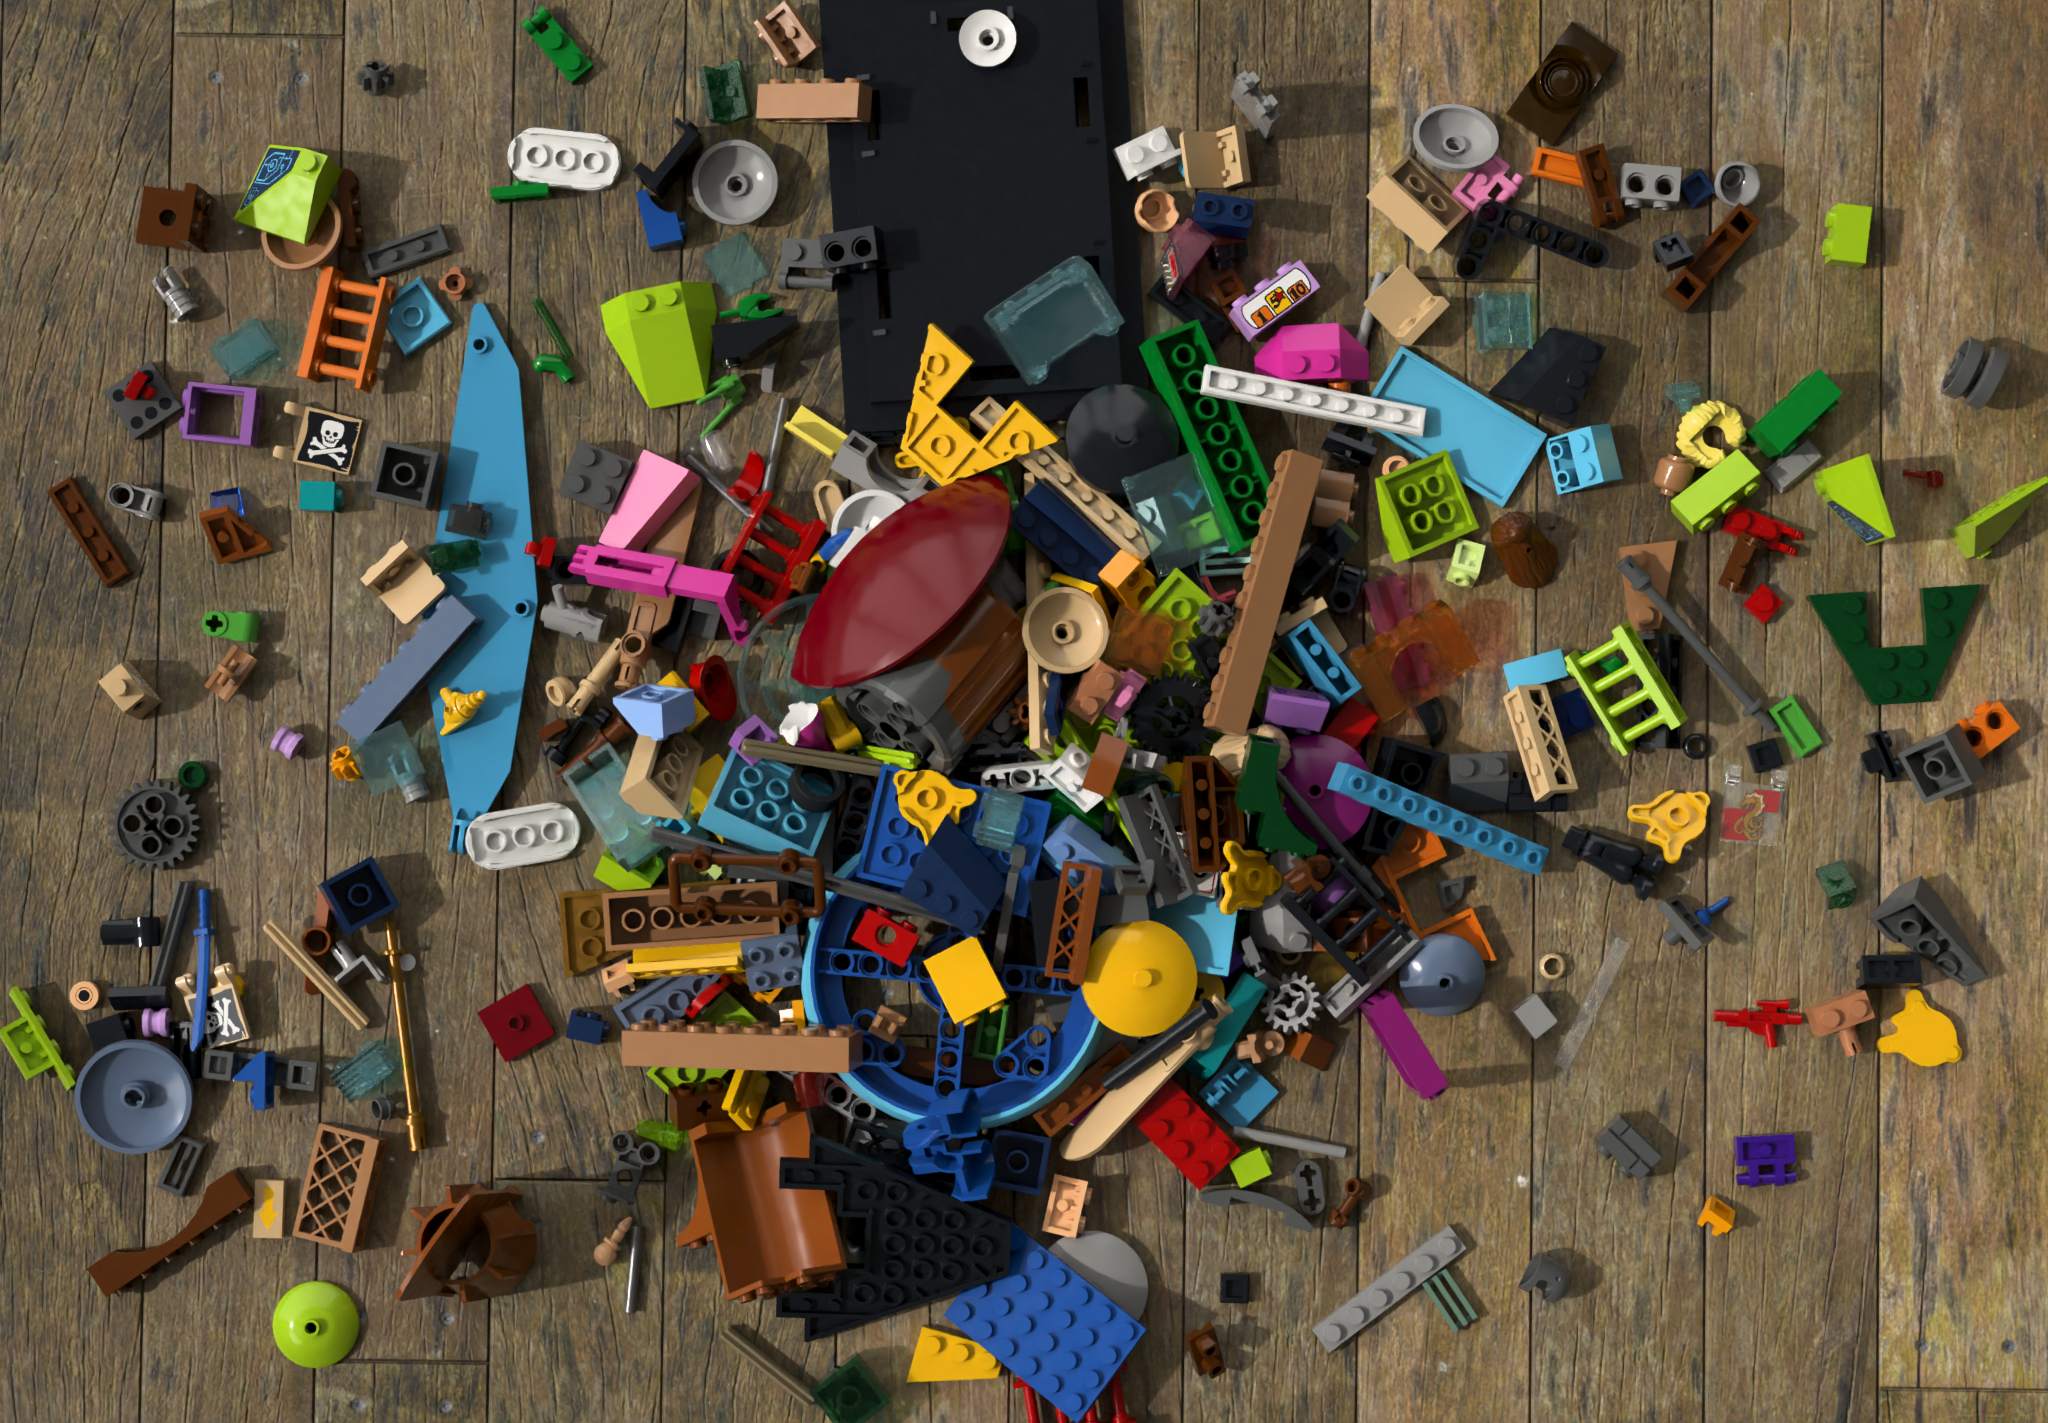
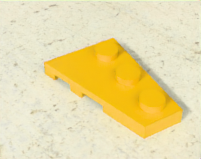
[907,1325,1002,1382]

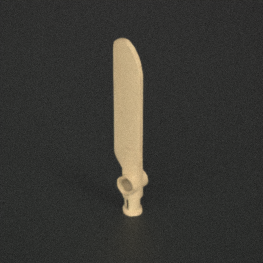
[1059,993,1234,1161]

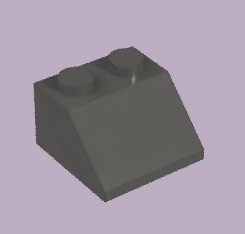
[1445,752,1509,812]

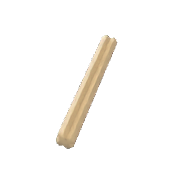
[263,919,370,1030]

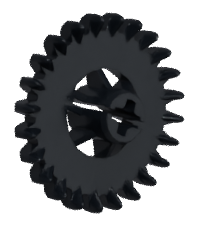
[1126,670,1217,764]

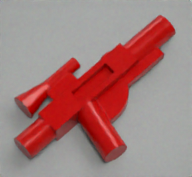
[1713,999,1802,1048]

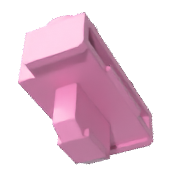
[1101,667,1147,722]

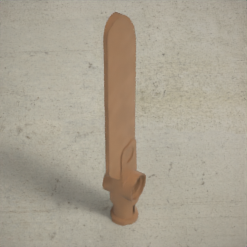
[614,480,703,691]

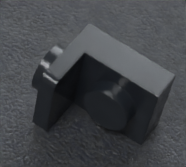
[1652,231,1694,272]

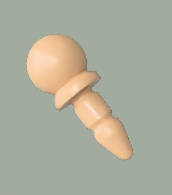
[593,1216,632,1266]

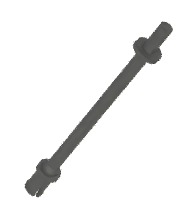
[1616,554,1777,733]

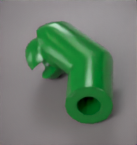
[533,353,575,384]

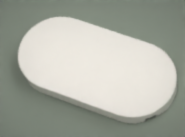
[508,128,622,192]
[465,802,581,870]

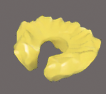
[1676,400,1747,469]

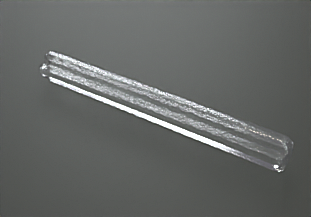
[1554,937,1630,1070]

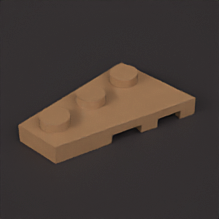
[1619,540,1677,632]

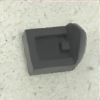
[1110,859,1157,895]

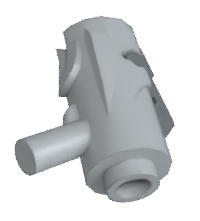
[540,584,608,644]

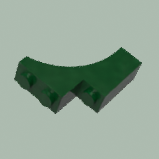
[1234,733,1318,858]

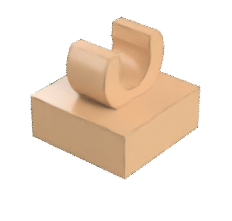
[601,958,635,998]

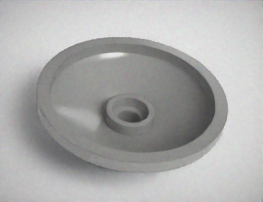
[1413,104,1499,172]
[692,140,778,226]

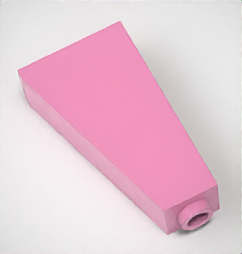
[598,450,701,552]

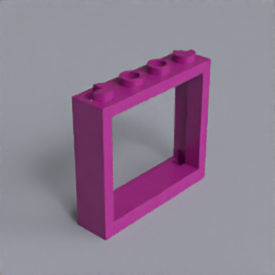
[1358,988,1449,1101]

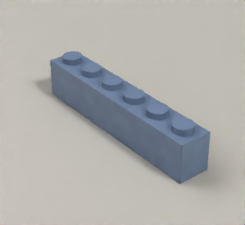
[337,594,484,746]

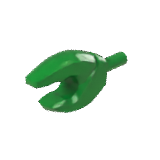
[720,293,784,321]

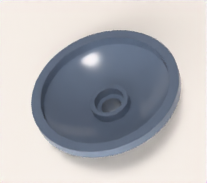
[1399,933,1485,1016]

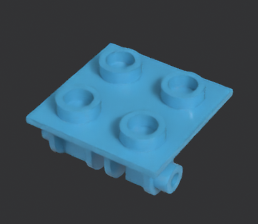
[1198,1054,1279,1127]

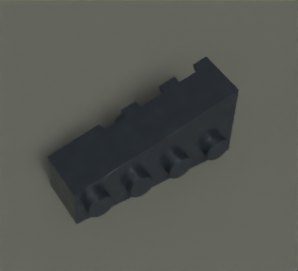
[1352,736,1446,857]

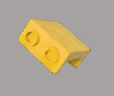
[923,936,1010,1027]

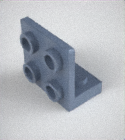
[740,923,803,992]

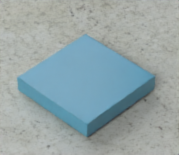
[386,277,453,357]

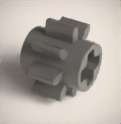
[358,60,394,96]
[1197,600,1234,637]

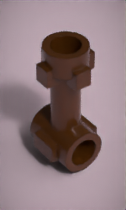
[1328,1177,1372,1230]

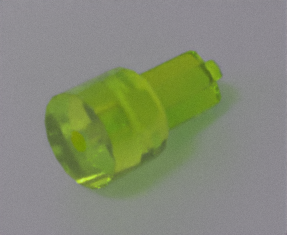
[635,1119,686,1151]

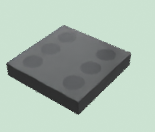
[103,360,184,440]

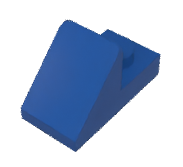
[232,1050,275,1110]

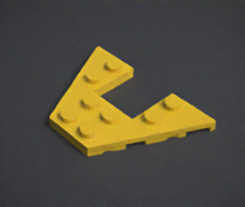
[900,323,1060,486]

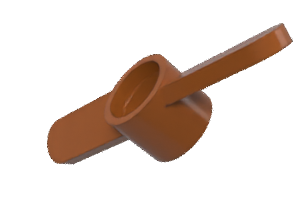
[302,890,335,995]

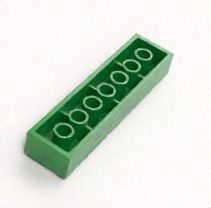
[1139,319,1270,556]

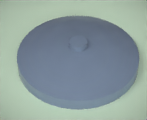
[75,1039,194,1154]

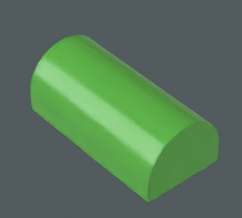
[972,1003,1011,1062]

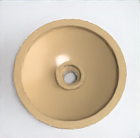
[1022,587,1109,674]

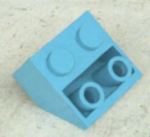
[1544,423,1623,495]

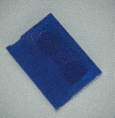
[1538,688,1595,746]

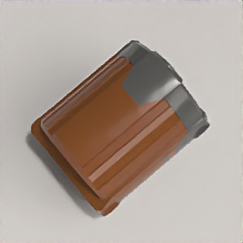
[836,585,1028,777]

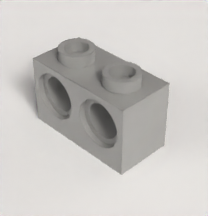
[1618,163,1682,210]

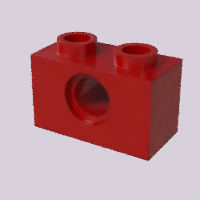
[852,906,922,967]

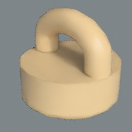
[546,676,577,706]

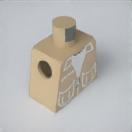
[98,660,163,720]

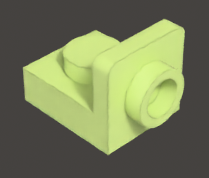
[1446,538,1486,587]

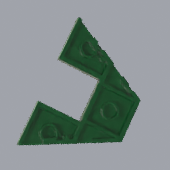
[1806,584,1980,706]

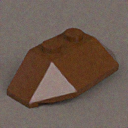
[1179,755,1245,873]

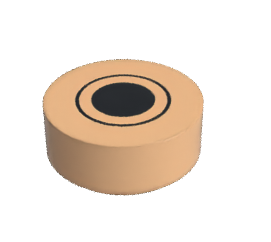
[70,981,101,1010]

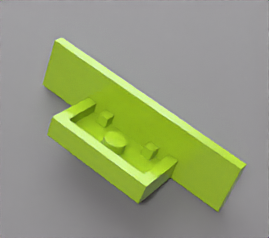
[0,985,76,1091]

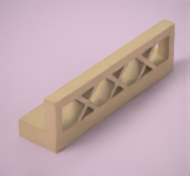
[1503,684,1578,802]

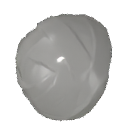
[1714,161,1761,206]

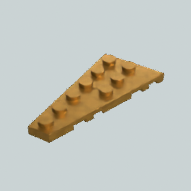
[558,879,731,978]

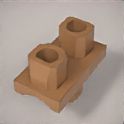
[204,644,259,703]
[1235,1028,1285,1064]

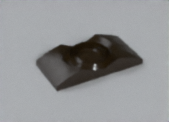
[1506,22,1618,146]

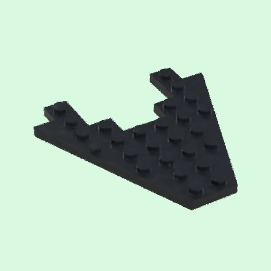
[776,1133,1012,1342]

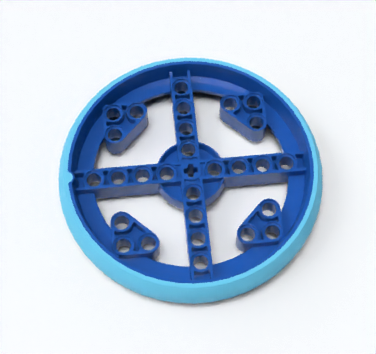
[801,839,1109,1130]

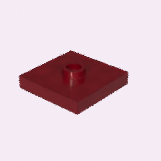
[477,984,556,1062]

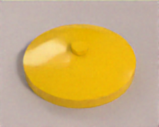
[1081,920,1197,1037]

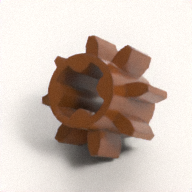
[1006,695,1029,731]

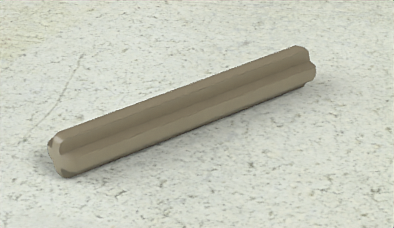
[721,1325,817,1407]

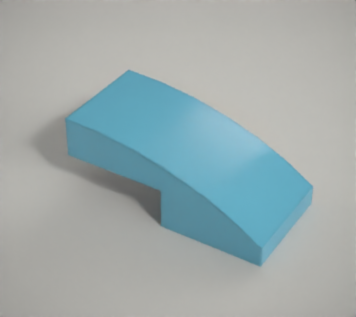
[1503,648,1569,691]

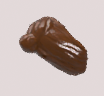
[1490,511,1558,589]

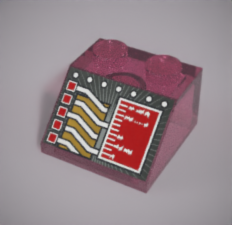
[1160,218,1216,301]

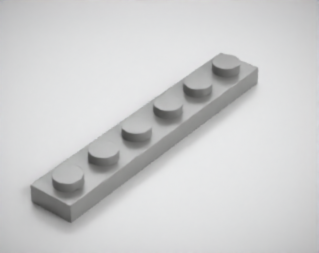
[1311,1225,1467,1353]

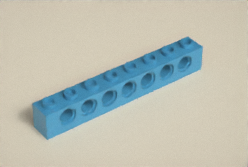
[1327,762,1550,876]

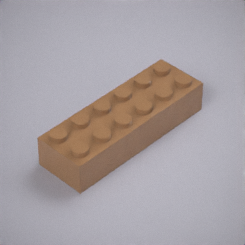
[602,881,781,951]

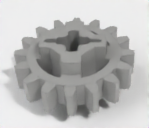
[1261,972,1324,1036]

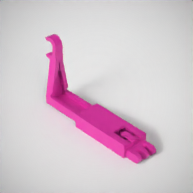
[568,544,754,646]

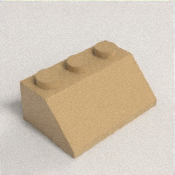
[1366,153,1470,255]

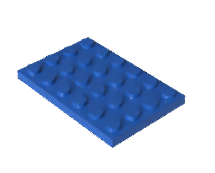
[856,763,1053,917]
[944,1222,1149,1423]

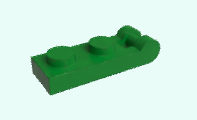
[520,5,594,85]

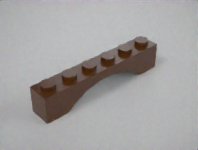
[87,1168,255,1297]

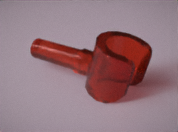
[1902,468,1944,488]

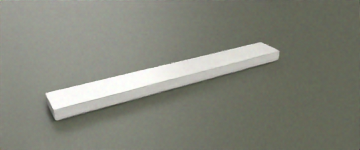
[1200,364,1427,438]

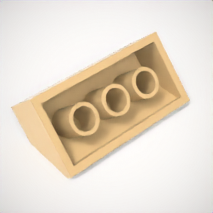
[619,729,704,820]

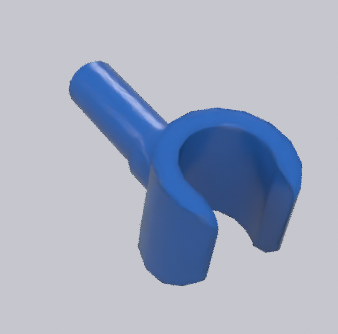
[1694,897,1730,926]

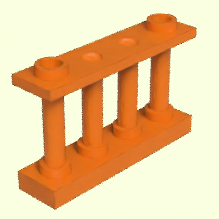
[297,265,397,394]

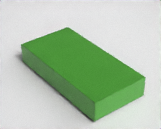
[1767,695,1824,758]

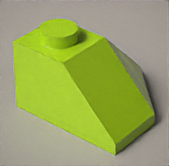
[593,820,665,891]

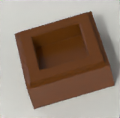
[537,718,570,742]

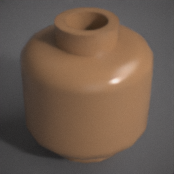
[1654,453,1695,497]

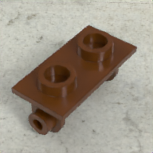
[1718,531,1767,595]

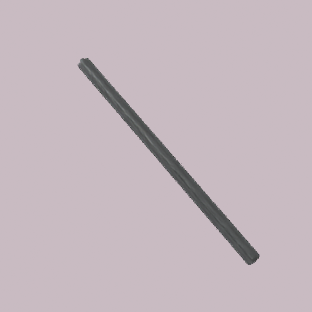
[650,826,989,934]

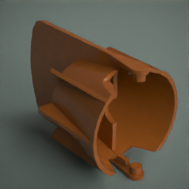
[396,1183,537,1303]

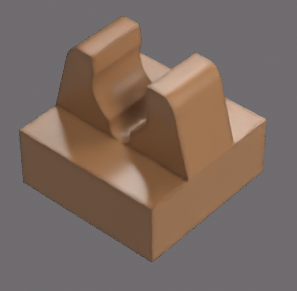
[868,1005,908,1045]

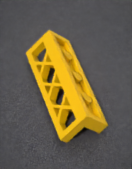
[626,942,746,980]

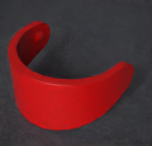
[727,451,765,503]

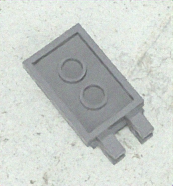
[1231,70,1281,141]

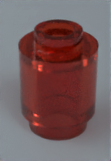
[793,1072,826,1109]

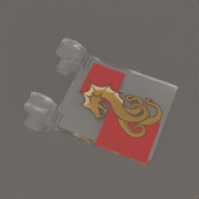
[1719,763,1788,847]

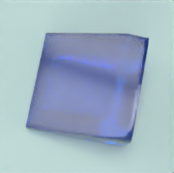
[210,487,244,516]

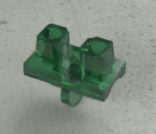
[424,539,481,576]

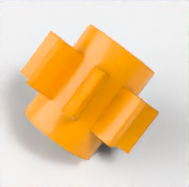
[330,746,367,781]

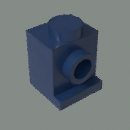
[565,1008,612,1045]

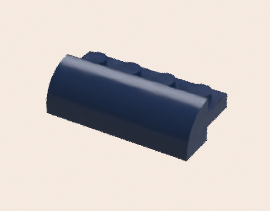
[1010,478,1121,588]

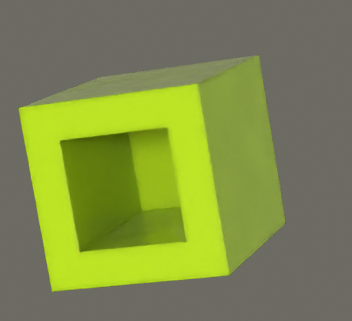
[1229,1145,1274,1188]

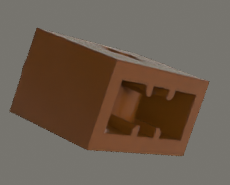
[668,1077,733,1132]

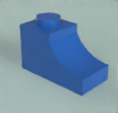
[636,189,688,252]

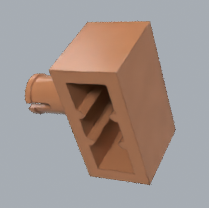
[1803,989,1875,1057]

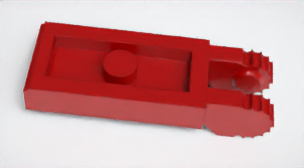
[1720,505,1805,557]

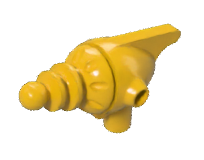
[440,687,487,736]

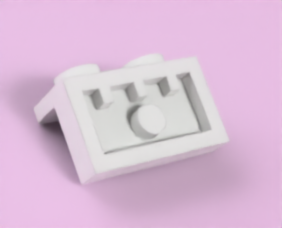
[1112,125,1181,182]
[1043,743,1105,813]

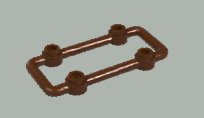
[668,845,826,925]

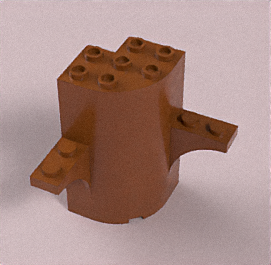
[676,1099,848,1304]

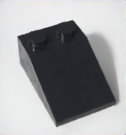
[711,315,800,370]

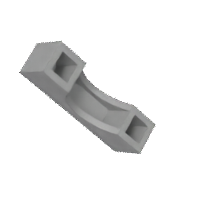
[831,430,942,504]

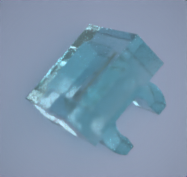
[1665,381,1700,413]

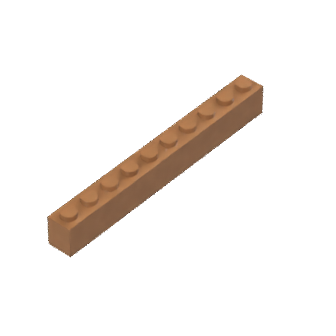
[1203,449,1324,737]

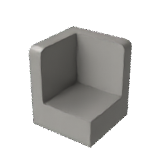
[1510,993,1557,1039]

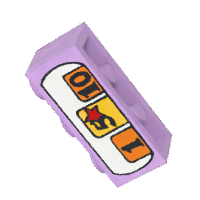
[1229,260,1321,342]

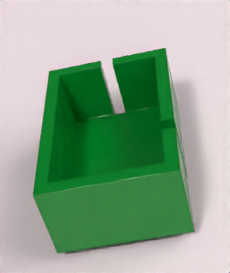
[1746,369,1843,459]

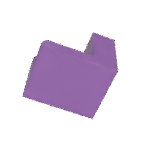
[728,714,779,767]

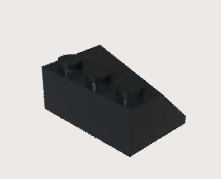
[1488,328,1606,429]

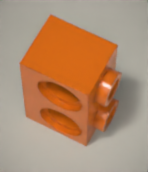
[1952,700,2020,760]

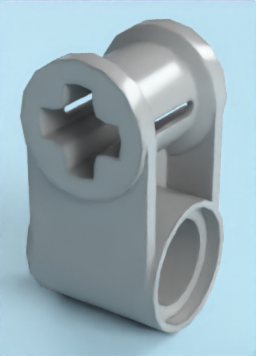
[108,483,168,522]

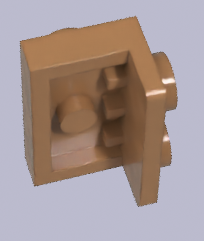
[754,0,821,68]

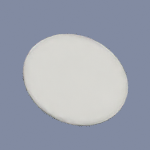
[400,954,416,971]

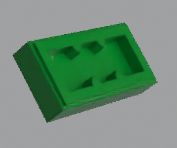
[491,181,552,204]

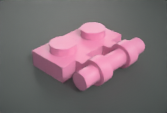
[1451,154,1525,220]

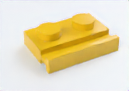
[721,1070,771,1131]

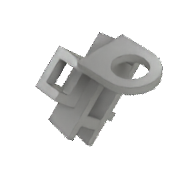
[1114,716,1168,777]

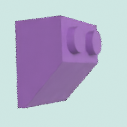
[1259,684,1330,735]

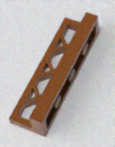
[1044,860,1103,985]

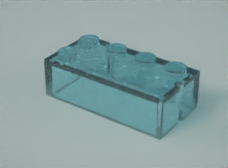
[561,742,669,872]

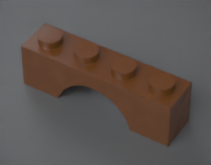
[1660,203,1762,313]

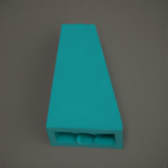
[1181,971,1268,1082]

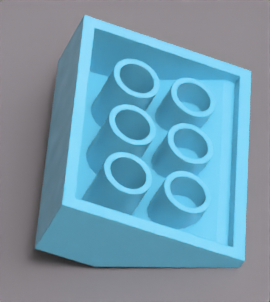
[697,748,833,857]

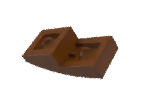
[1209,268,1248,335]

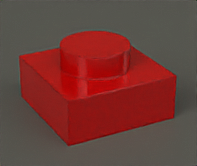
[1742,583,1784,624]

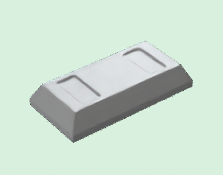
[1763,436,1825,494]

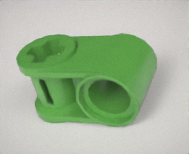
[201,611,260,643]

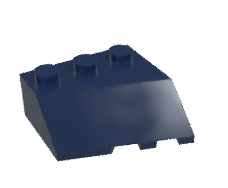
[900,813,1007,938]

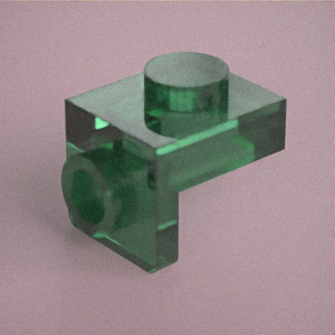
[1815,860,1857,910]

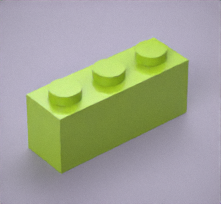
[1671,449,1761,536]

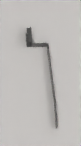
[992,844,1028,972]

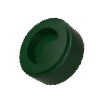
[178,761,209,790]

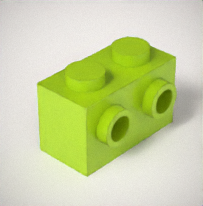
[1822,203,1872,268]

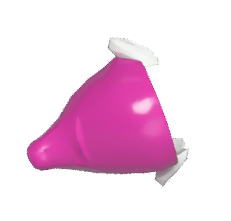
[779,701,833,752]

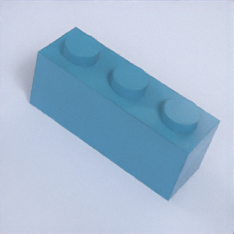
[1280,619,1362,710]

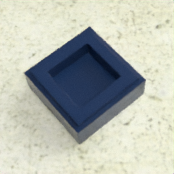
[1680,168,1715,209]

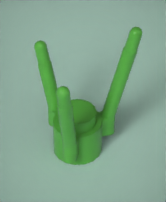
[696,373,747,440]

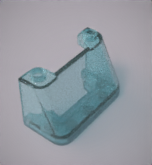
[984,255,1125,385]

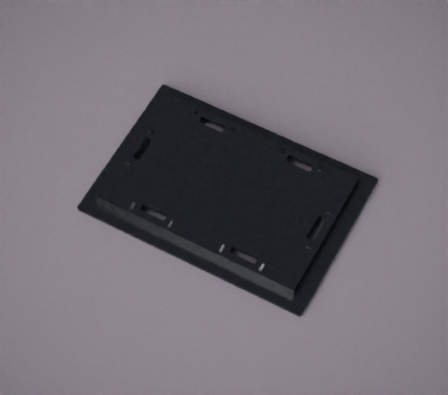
[819,0,1148,434]

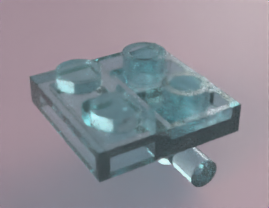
[1472,291,1533,353]

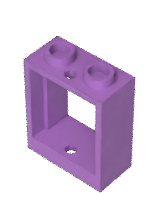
[179,382,263,449]

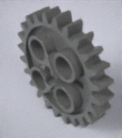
[107,779,203,872]

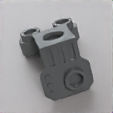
[595,1131,661,1205]

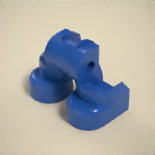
[902,1088,996,1202]

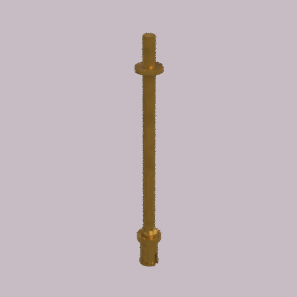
[380,921,428,1151]

